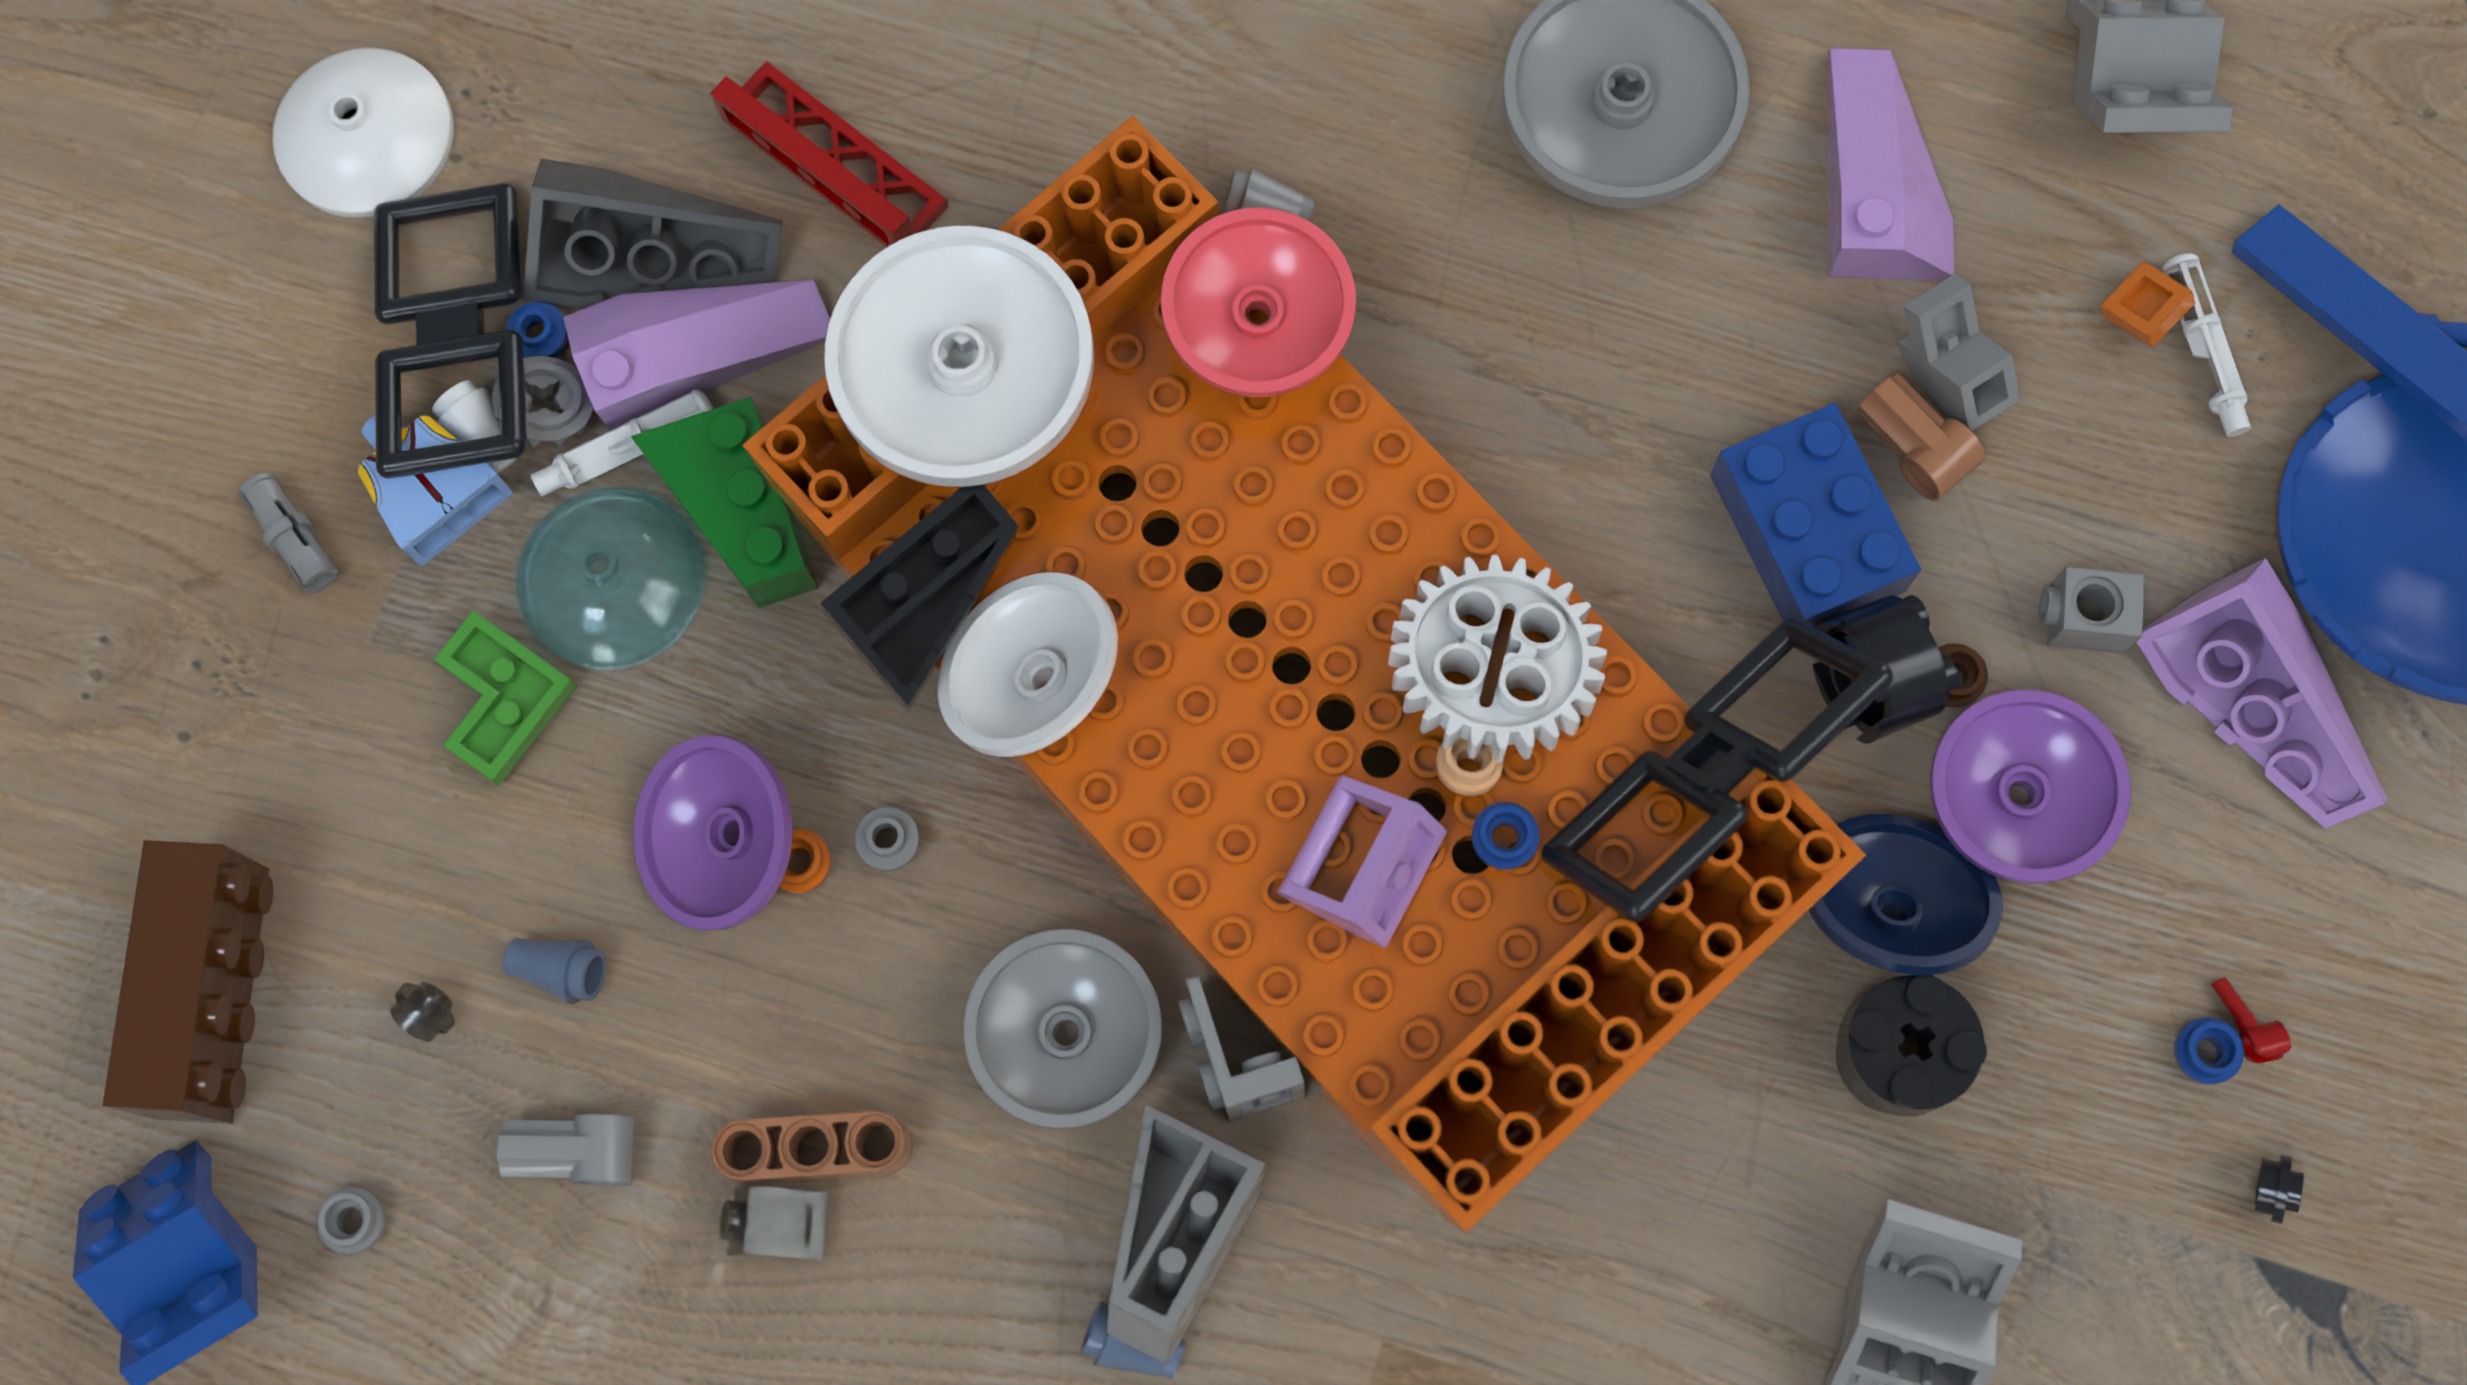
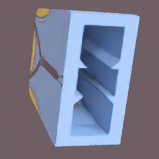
[357,415,514,567]

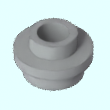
[855,807,920,872]
[317,1187,386,1255]

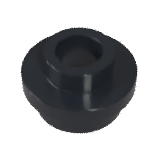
[2254,1155,2304,1224]

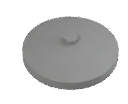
[1502,0,1750,208]

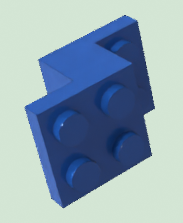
[73,1140,258,1385]

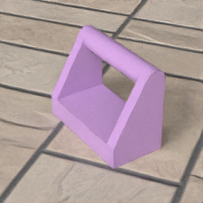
[1277,775,1447,949]

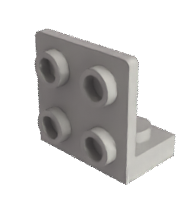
[1178,975,1305,1122]

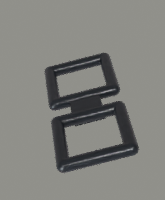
[374,183,527,479]
[1541,618,1893,922]

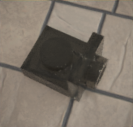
[720,1185,828,1260]

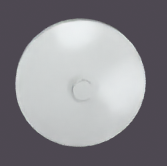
[824,226,1094,487]

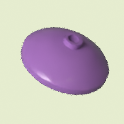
[1930,690,2131,884]
[633,735,793,930]

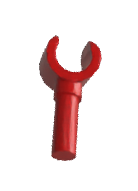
[2211,977,2291,1063]

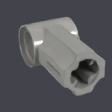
[496,1114,635,1186]

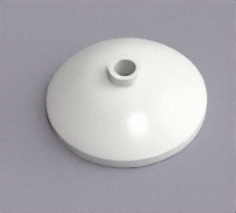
[273,48,454,218]
[937,572,1118,757]

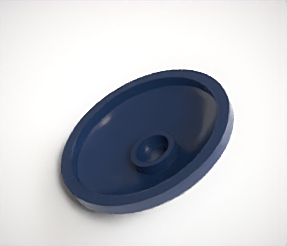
[1808,814,2003,975]

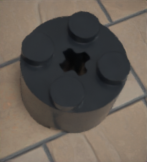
[1812,595,1959,744]
[1836,975,1987,1117]

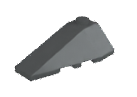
[523,158,783,309]

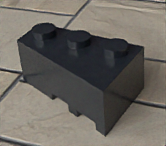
[820,484,1019,712]

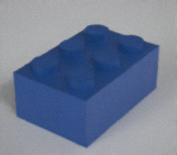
[1710,402,1922,628]

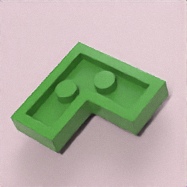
[434,610,577,786]

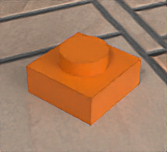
[2101,260,2195,348]

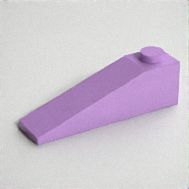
[1828,48,1954,281]

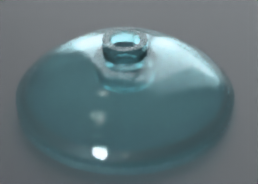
[516,488,705,670]

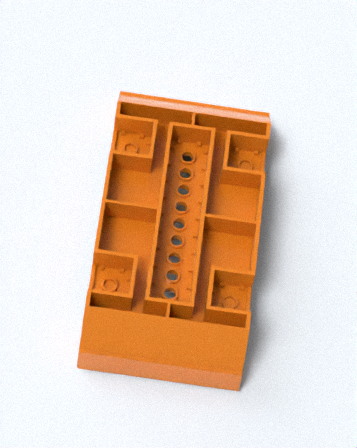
[742,115,1866,1232]

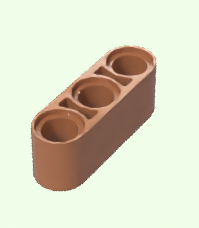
[711,1111,913,1185]

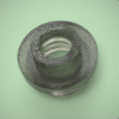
[390,982,455,1042]

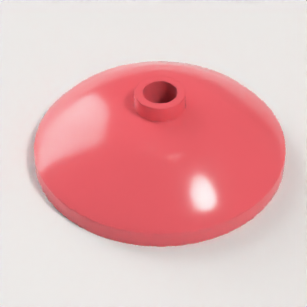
[1161,207,1356,397]

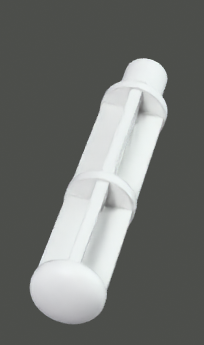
[2162,253,2251,437]
[530,389,713,497]

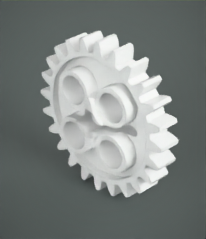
[1388,555,1607,763]

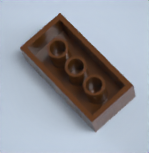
[102,840,273,1124]

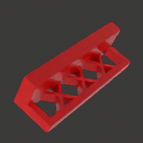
[710,61,949,247]

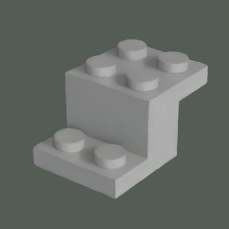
[2066,0,2233,133]
[1823,1199,2022,1385]

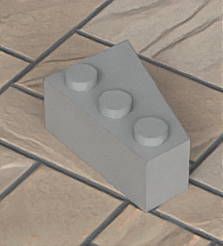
[1107,1105,1265,1365]

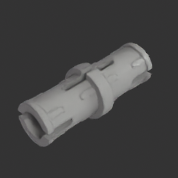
[238,473,339,594]

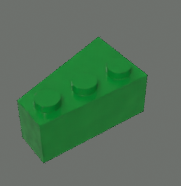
[631,397,818,608]

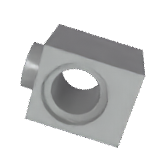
[2039,567,2144,653]

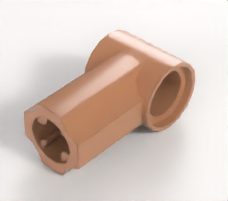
[1855,373,1986,501]

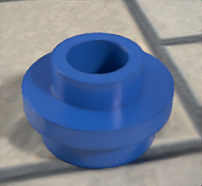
[506,302,568,358]
[1472,802,1540,870]
[2174,1017,2244,1085]

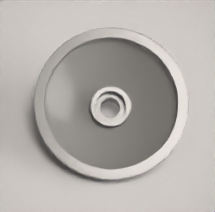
[963,929,1162,1129]

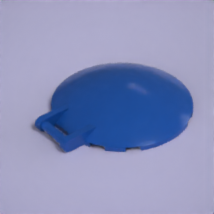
[2276,313,2467,705]

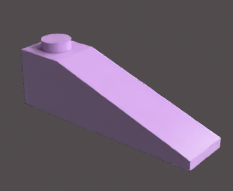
[563,280,830,430]
[2137,558,2387,829]

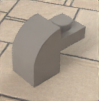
[1898,274,2020,431]

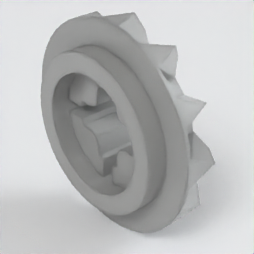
[492,356,593,448]

